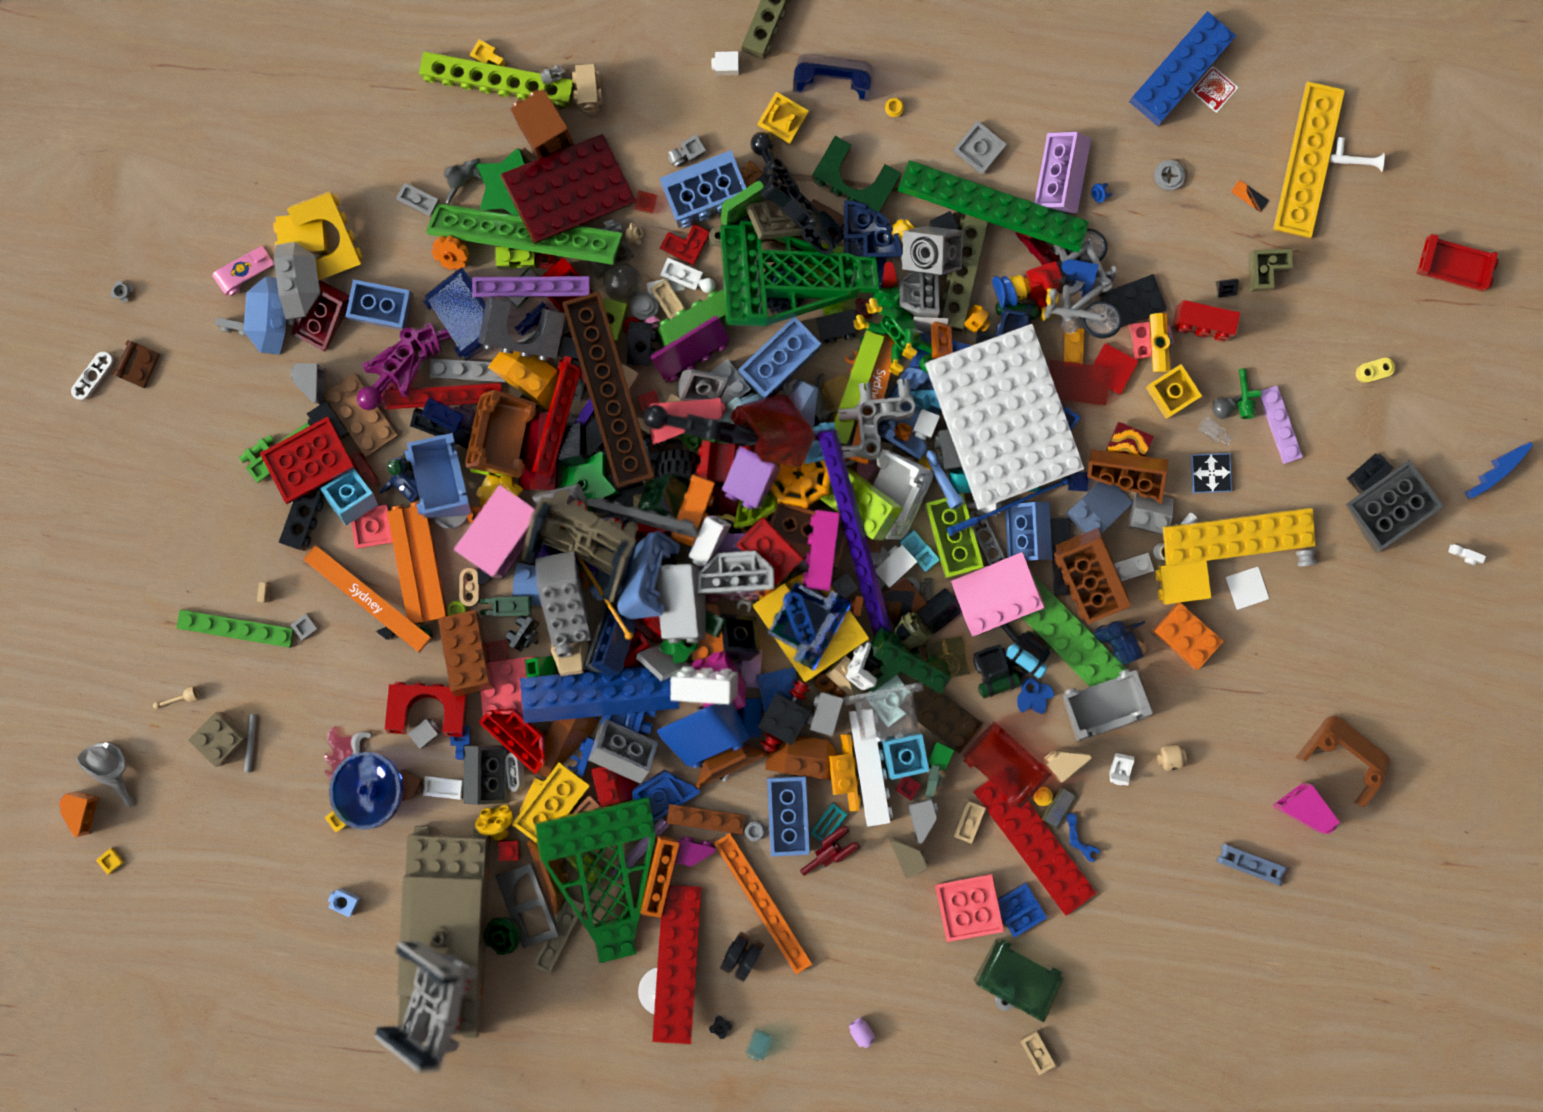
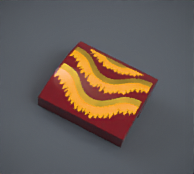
[1105,422,1154,456]

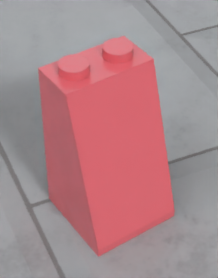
[648,398,725,445]

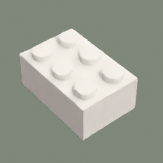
[671,666,738,704]

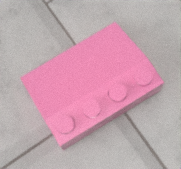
[951,552,1045,637]

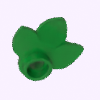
[659,640,698,663]

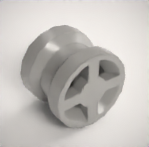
[1296,549,1317,567]

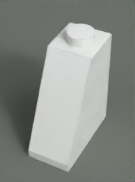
[689,515,732,567]

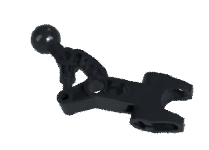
[750,131,844,255]

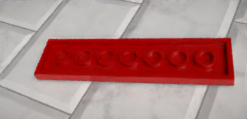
[973,769,1096,916]
[652,885,701,1045]

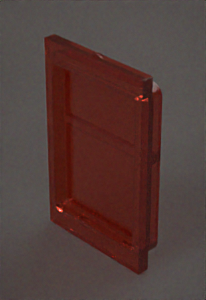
[1049,359,1112,405]

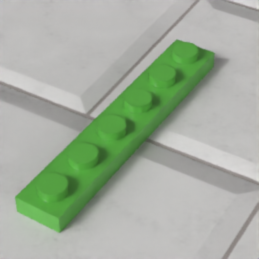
[176,610,294,648]

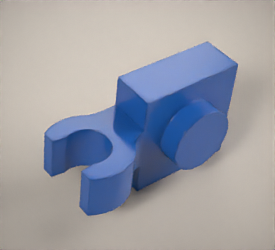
[450,726,471,760]

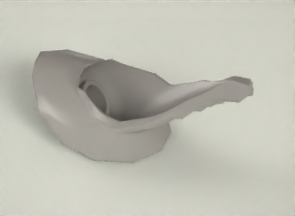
[76,743,135,807]

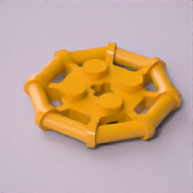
[767,443,831,509]

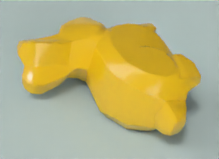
[476,473,523,508]

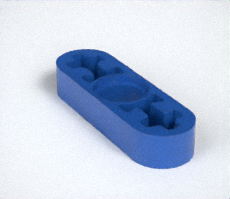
[783,591,816,646]

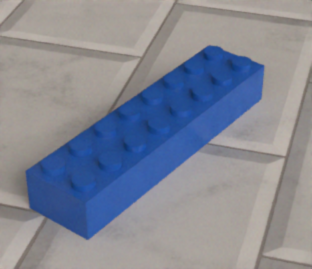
[520,666,679,723]

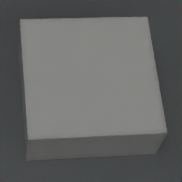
[291,613,318,640]

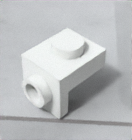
[1109,753,1134,786]

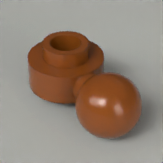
[815,671,846,697]

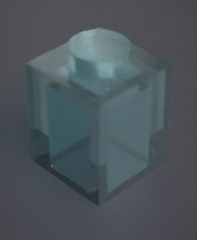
[746,1029,773,1061]

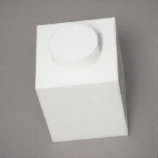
[711,51,739,76]
[912,409,940,440]

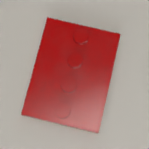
[260,416,355,504]

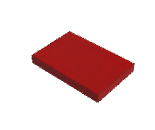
[736,517,804,586]

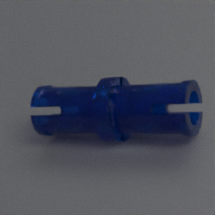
[514,302,549,337]

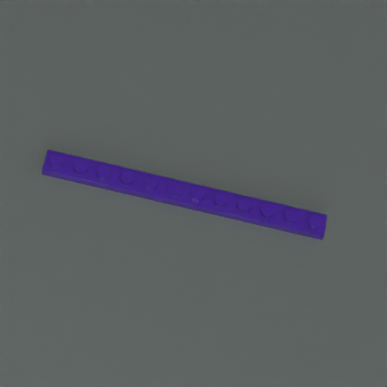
[817,430,892,637]

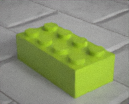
[820,466,903,540]
[925,493,984,578]

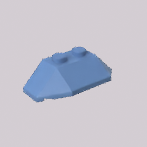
[243,276,286,355]

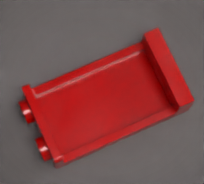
[1416,234,1499,292]

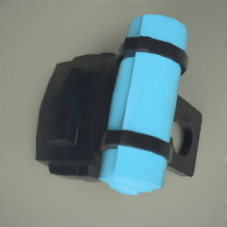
[1006,631,1051,679]

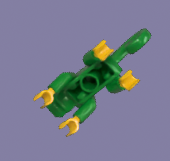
[853,287,936,376]

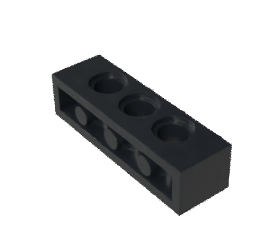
[278,482,329,551]

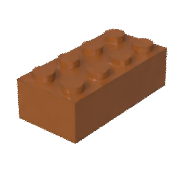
[438,610,493,697]

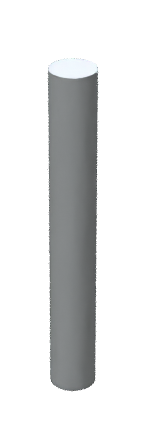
[244,714,257,772]

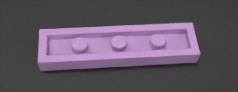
[1259,386,1303,464]

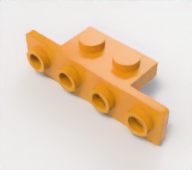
[829,734,861,811]

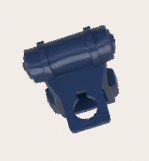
[1094,621,1145,664]

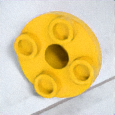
[475,805,513,841]

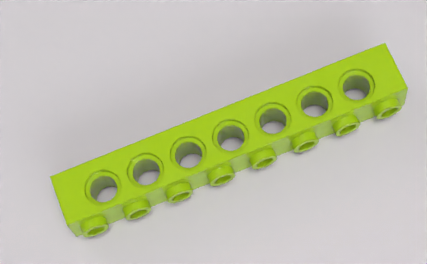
[419,51,575,108]

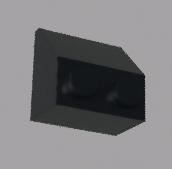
[720,614,760,661]

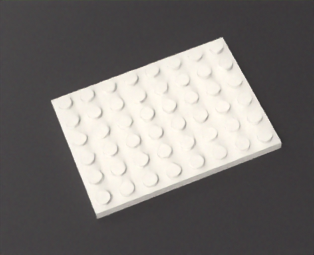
[925,324,1084,509]

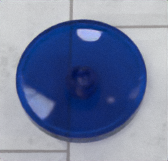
[329,752,403,830]

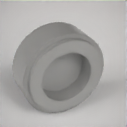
[745,822,764,841]

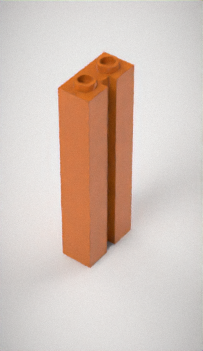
[387,502,448,624]

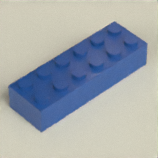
[1129,11,1236,127]

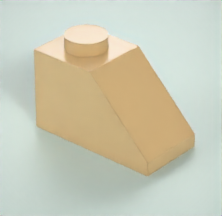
[826,655,862,700]

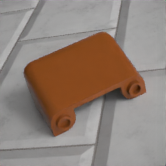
[465,390,537,478]

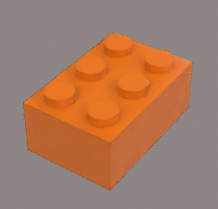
[1151,603,1224,670]

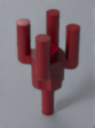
[800,826,861,876]

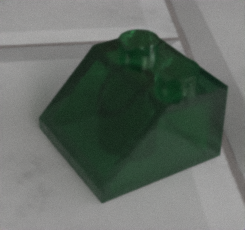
[637,474,687,518]

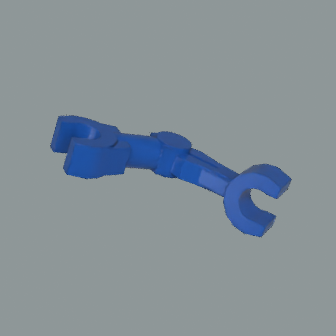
[1066,813,1100,862]

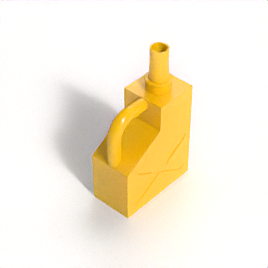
[753,572,869,682]

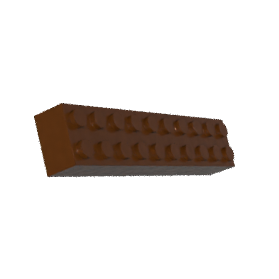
[562,291,655,489]

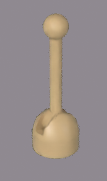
[153,686,199,709]

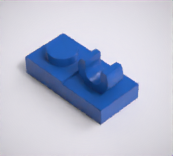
[568,737,595,777]

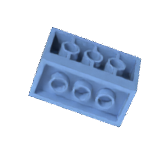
[660,150,746,229]
[738,317,821,402]

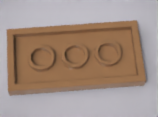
[323,373,398,458]

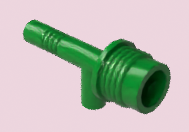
[1237,368,1262,419]

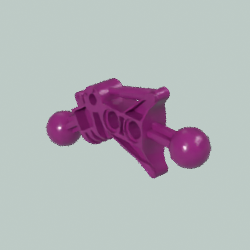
[357,315,477,411]

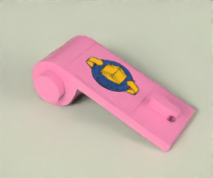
[212,246,275,296]

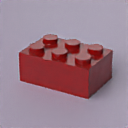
[1172,300,1240,342]

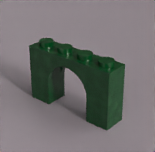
[812,135,901,212]
[871,626,952,694]

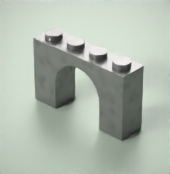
[478,296,566,361]

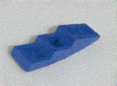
[1465,442,1533,499]

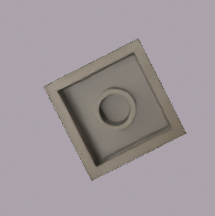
[188,712,247,767]

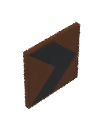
[882,576,927,626]

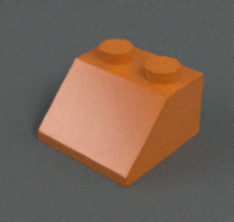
[59,791,99,837]

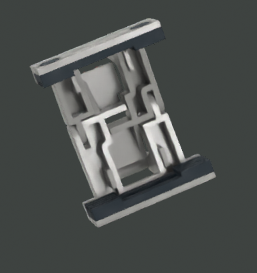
[375,941,478,1073]

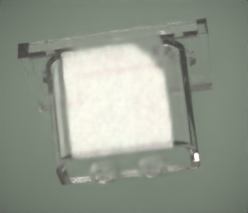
[843,682,923,742]

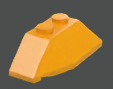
[488,351,558,412]

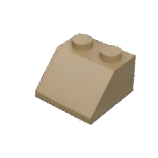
[1043,750,1091,783]

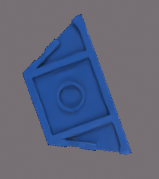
[632,769,701,823]

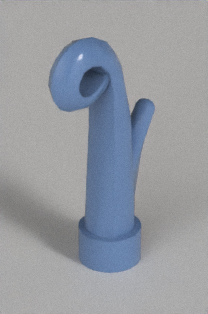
[926,450,965,510]

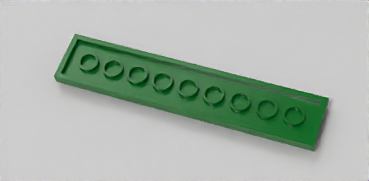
[898,160,1089,253]

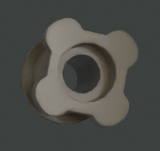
[708,227,721,249]

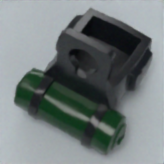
[973,644,1021,699]

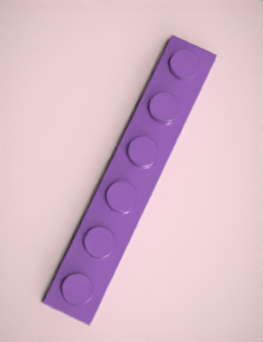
[472,276,589,297]

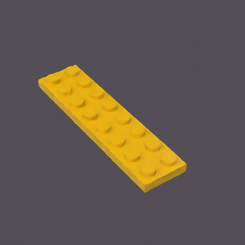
[1273,81,1345,239]
[1163,508,1315,566]

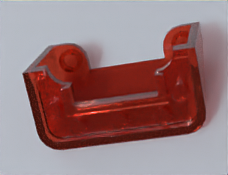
[731,394,814,467]
[962,720,1052,809]

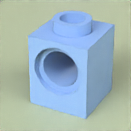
[328,888,361,917]

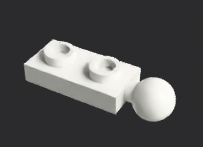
[660,258,716,293]

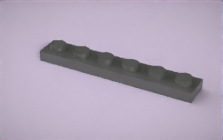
[587,497,699,538]

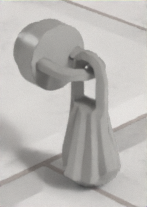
[540,64,567,85]

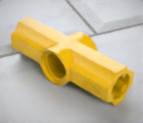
[1149,313,1170,373]

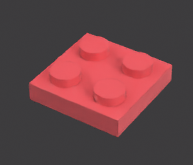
[351,505,393,549]

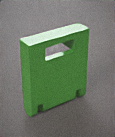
[721,181,763,225]

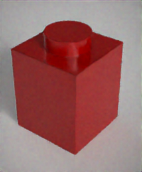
[498,839,521,861]

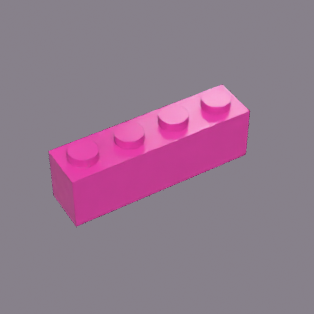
[803,510,839,591]

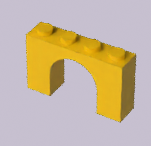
[287,190,363,280]

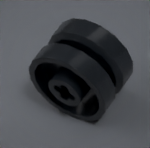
[720,931,764,982]

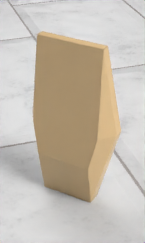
[551,641,590,676]

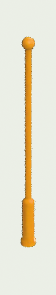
[560,525,633,639]

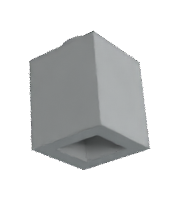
[408,719,441,749]

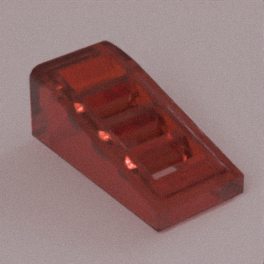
[349,451,381,486]

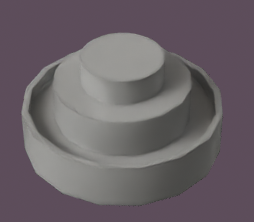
[630,292,659,321]

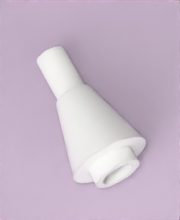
[966,501,1001,517]

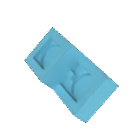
[910,390,941,411]
[899,529,940,572]

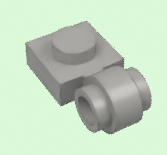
[668,134,706,167]

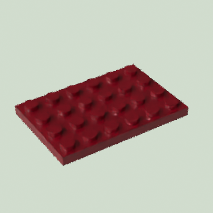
[500,134,637,244]

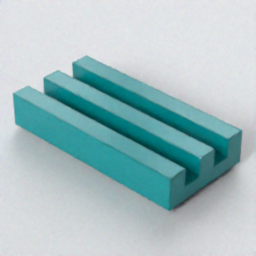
[809,802,848,843]

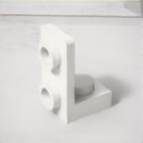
[846,642,877,690]

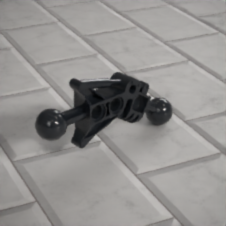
[644,405,779,453]

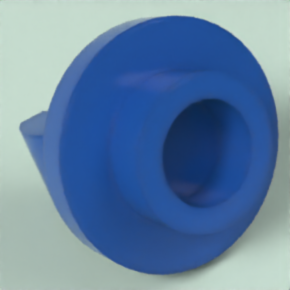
[1091,183,1112,203]

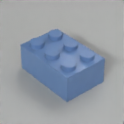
[346,279,413,330]

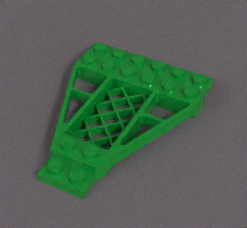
[720,221,879,326]
[534,797,656,963]

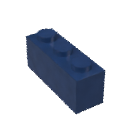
[591,612,637,676]

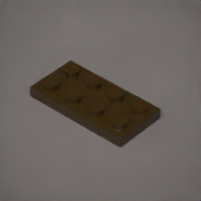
[898,681,983,754]

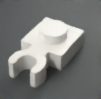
[1448,544,1486,566]

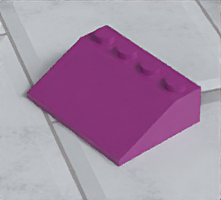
[650,315,730,383]

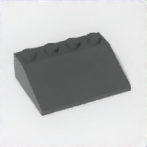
[1346,460,1444,553]

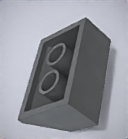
[463,745,509,805]

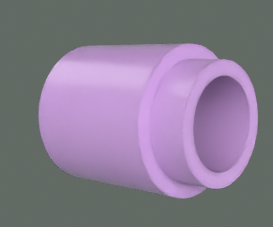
[848,1018,875,1048]

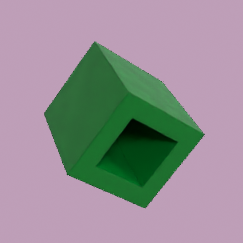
[524,656,557,677]
[927,741,954,771]

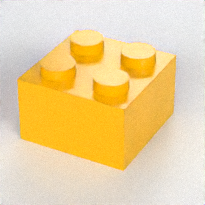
[1145,364,1202,419]

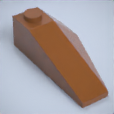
[537,716,599,778]

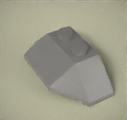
[274,242,321,320]
[899,271,939,318]
[697,551,775,594]

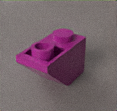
[675,836,716,867]

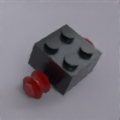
[758,680,812,753]

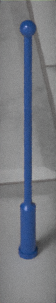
[947,477,1070,536]

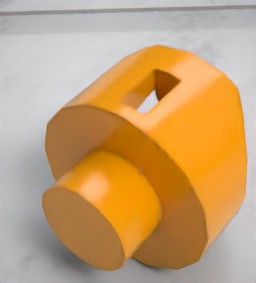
[964,305,991,333]

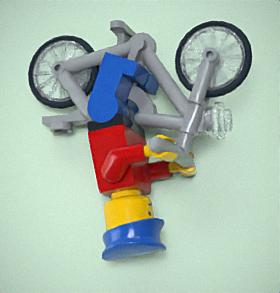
[992,228,1122,338]

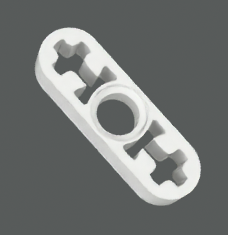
[71,352,114,400]

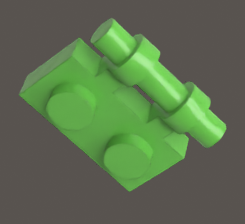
[239,435,274,483]

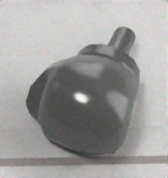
[1212,394,1242,419]

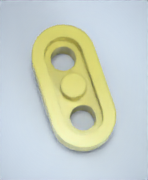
[1356,358,1395,383]

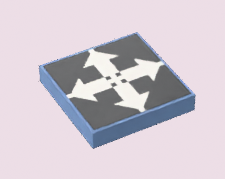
[1191,453,1232,493]

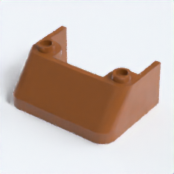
[1296,716,1390,807]

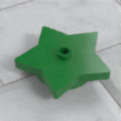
[477,148,526,216]
[557,452,619,513]

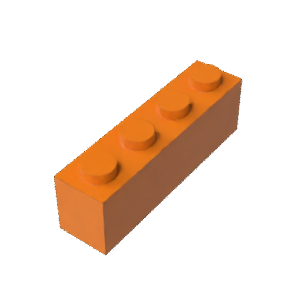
[640,835,679,918]

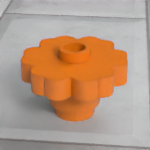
[431,236,470,270]

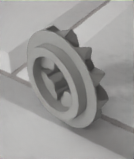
[1154,160,1185,191]

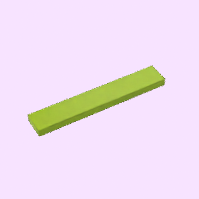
[834,330,884,445]

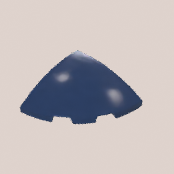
[844,201,902,260]

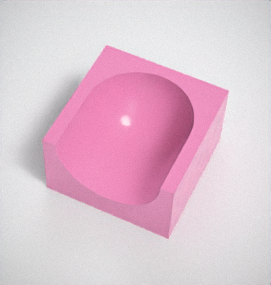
[454,485,535,579]

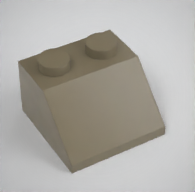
[889,838,929,878]

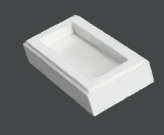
[423,776,464,800]

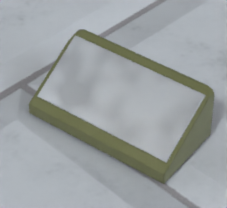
[1041,786,1077,829]

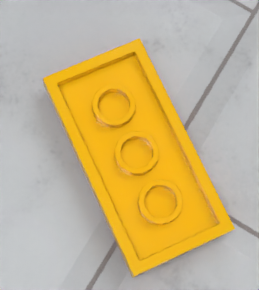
[512,762,590,843]

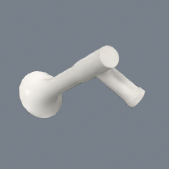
[1329,138,1385,172]

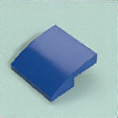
[998,882,1047,938]

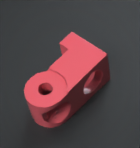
[1129,322,1151,359]

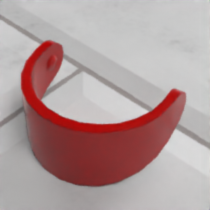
[881,262,897,288]

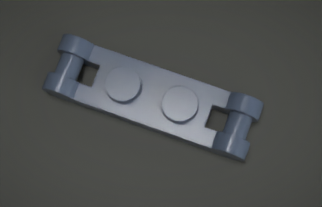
[1216,844,1288,886]

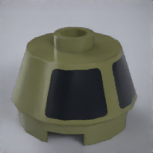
[894,612,932,650]

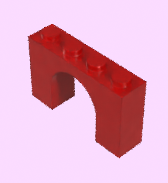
[384,682,468,737]

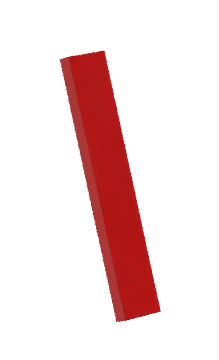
[532,361,582,477]
[385,382,502,410]

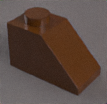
[384,769,424,807]

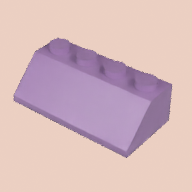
[1035,132,1091,213]

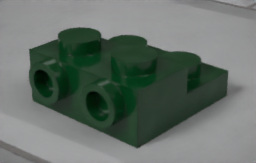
[869,660,901,692]

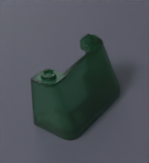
[973,939,1064,1022]

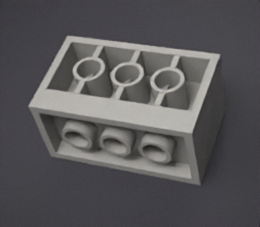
[536,551,591,647]

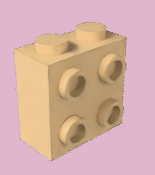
[572,64,603,115]

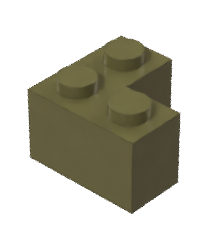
[1249,249,1293,292]

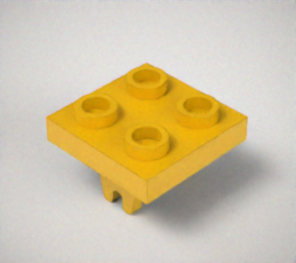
[757,92,809,145]

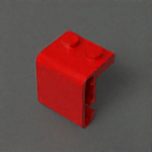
[697,441,754,483]

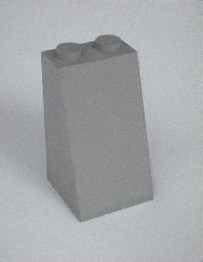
[656,564,706,644]

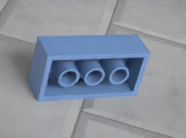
[767,776,810,856]

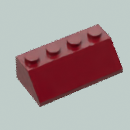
[519,413,559,491]

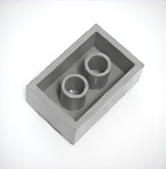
[588,719,658,784]

